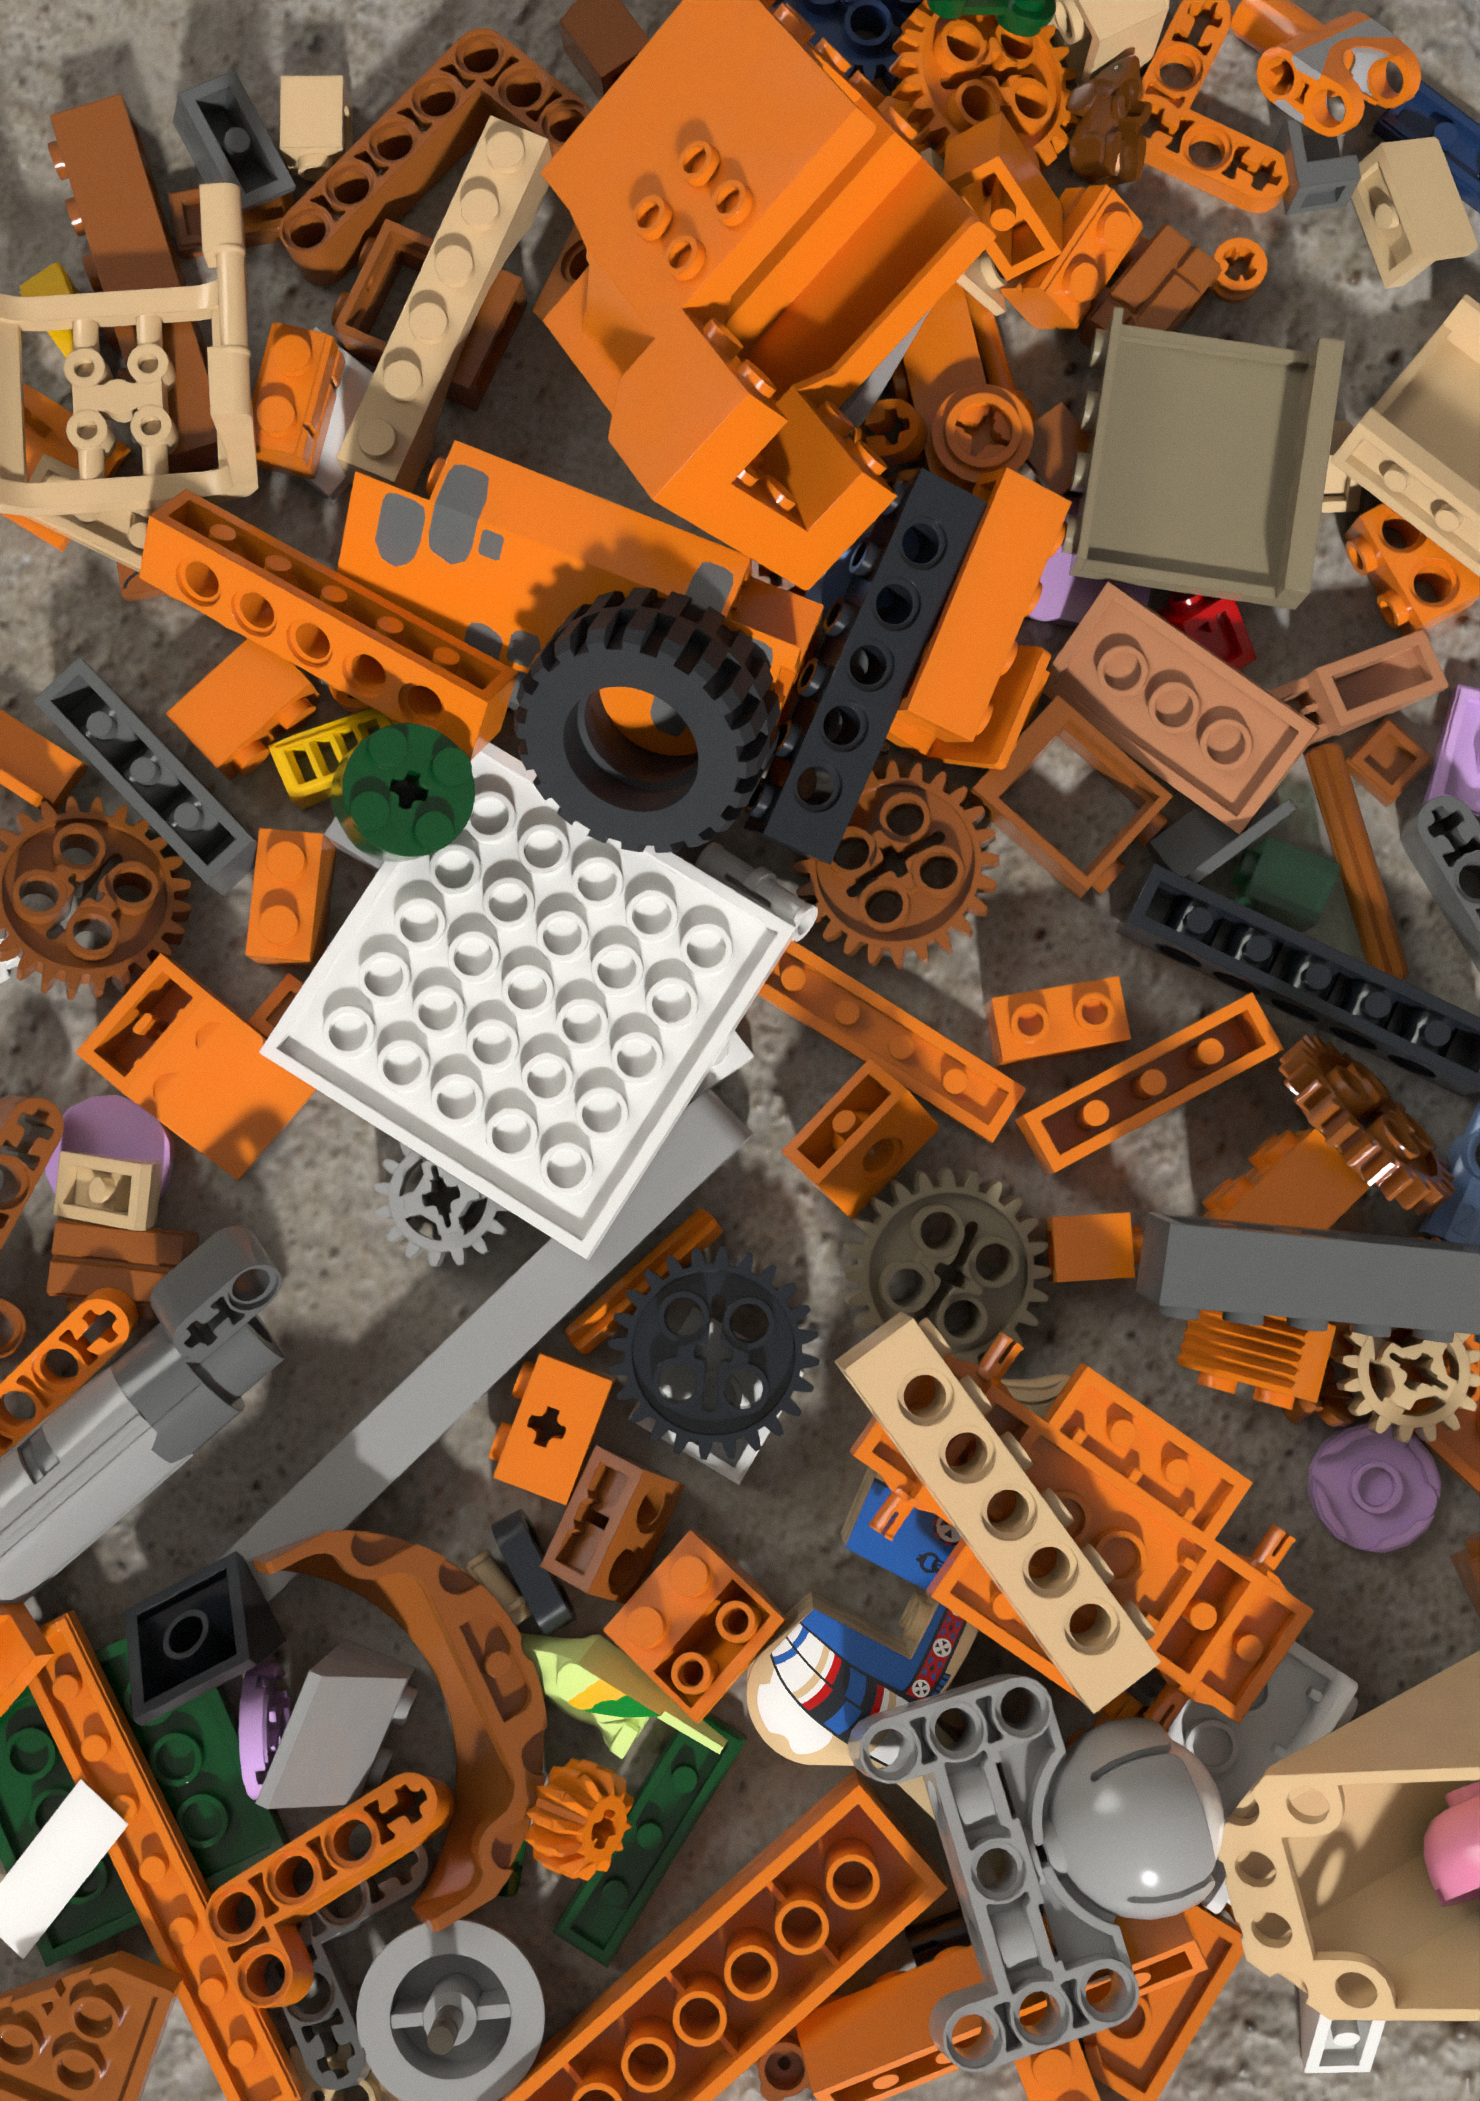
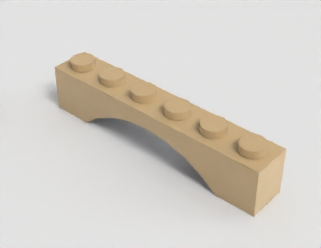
[336,115,552,493]

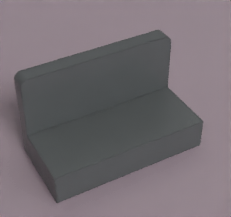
[1145,796,1297,884]

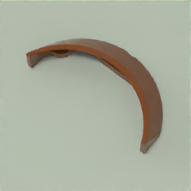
[251,1530,548,1932]

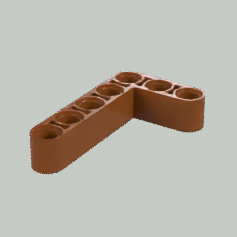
[279,28,592,286]

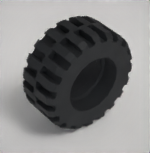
[514,588,781,853]

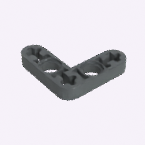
[266,1842,437,2090]

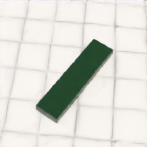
[552,1712,747,1968]

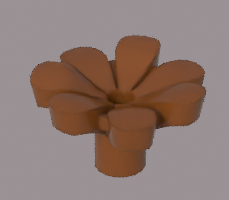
[1282,1362,1356,1427]

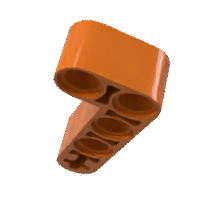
[205,1772,455,2008]

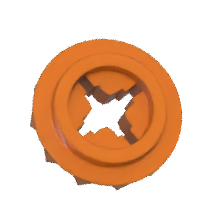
[931,384,1034,484]

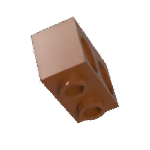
[540,1445,685,1604]

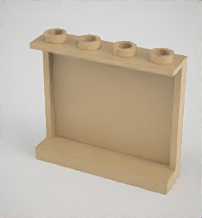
[1330,294,1480,577]

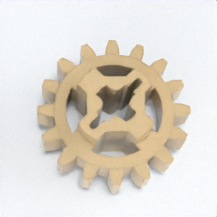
[1335,1327,1480,1443]

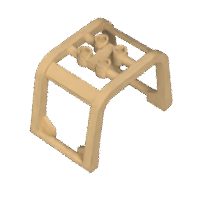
[0,183,259,516]

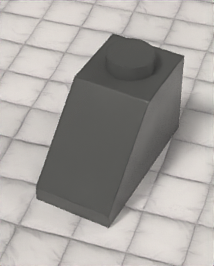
[173,70,296,213]

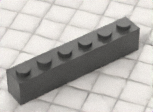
[1136,1212,1480,1344]

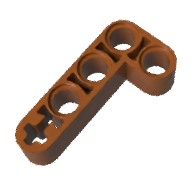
[0,1095,64,1358]

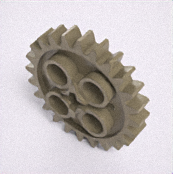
[840,1166,1052,1365]

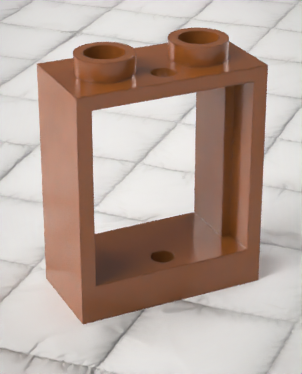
[331,219,528,411]
[967,695,1173,900]

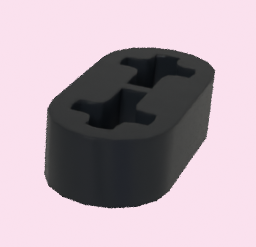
[491,1509,577,1635]

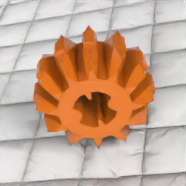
[524,1758,634,1881]

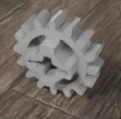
[374,1142,509,1267]

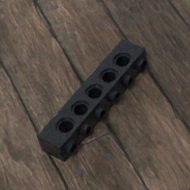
[744,468,988,864]
[1116,863,1480,1096]

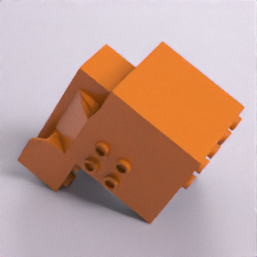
[540,0,997,591]

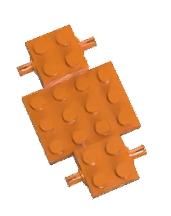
[849,1331,1314,1733]

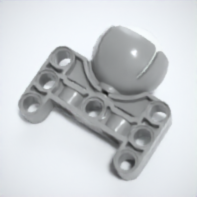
[848,1674,1225,2073]

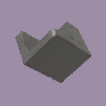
[1273,118,1361,215]

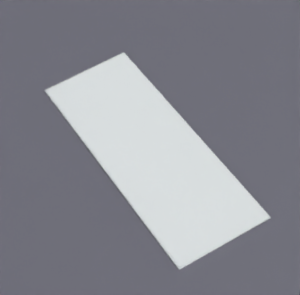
[0,1779,129,1959]

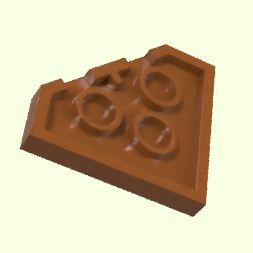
[0,1950,183,2101]

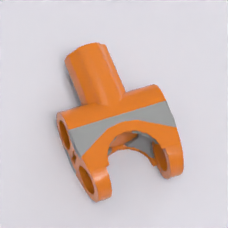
[1231,0,1421,137]

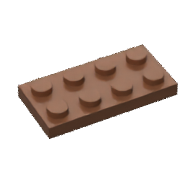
[1042,581,1321,835]

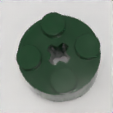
[331,723,475,862]

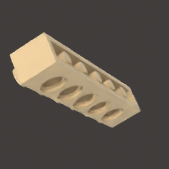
[834,1312,1161,1714]

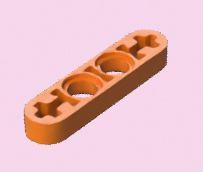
[0,1287,139,1457]

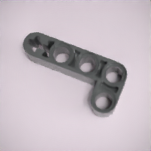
[1400,796,1480,973]

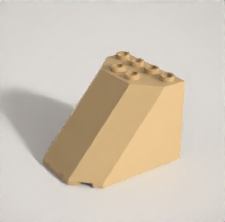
[1218,1651,1480,2021]

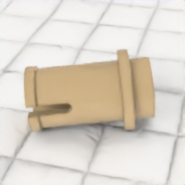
[461,1549,532,1627]

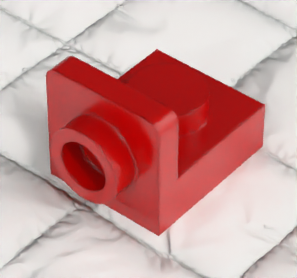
[1156,592,1257,670]

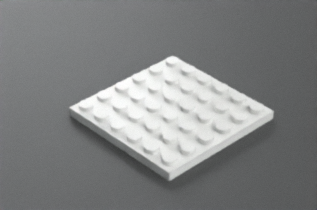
[259,742,796,1261]

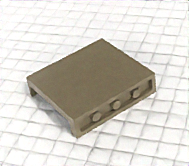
[1061,307,1345,610]

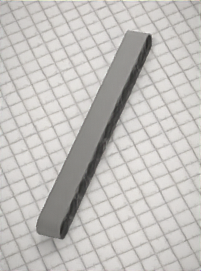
[219,1088,754,1605]

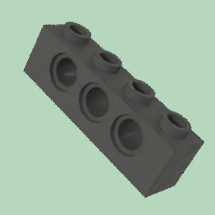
[32,657,258,896]

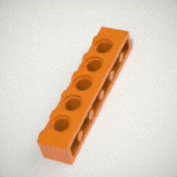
[139,489,519,762]

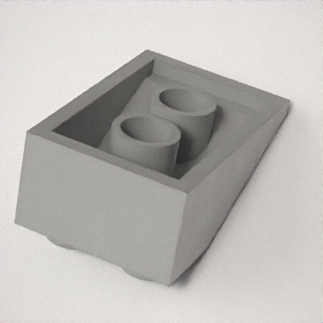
[255,1638,419,1809]

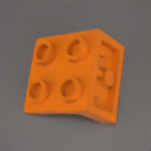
[886,645,1051,770]

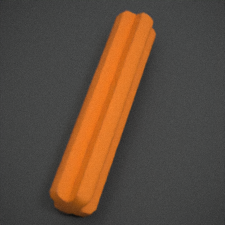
[564,1208,723,1355]

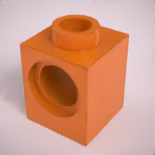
[1044,1212,1143,1282]

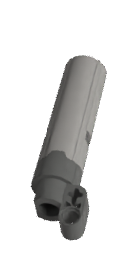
[0,1226,285,1604]

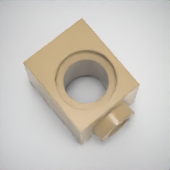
[280,75,353,182]

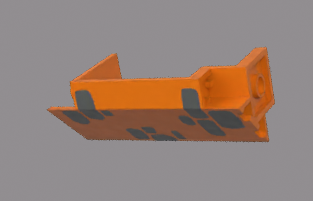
[337,440,824,756]

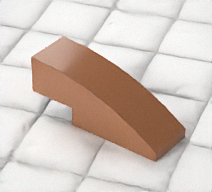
[1267,629,1449,750]

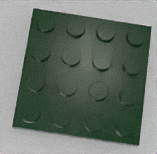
[0,1636,290,1967]

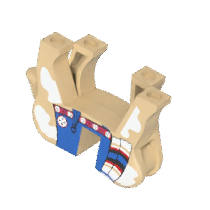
[747,1374,1071,1881]

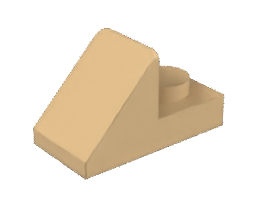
[53,1151,164,1231]

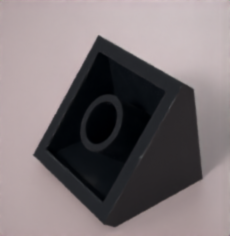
[125,1551,287,1726]

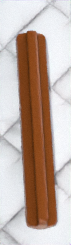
[1305,742,1410,981]

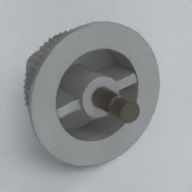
[356,1918,545,2101]

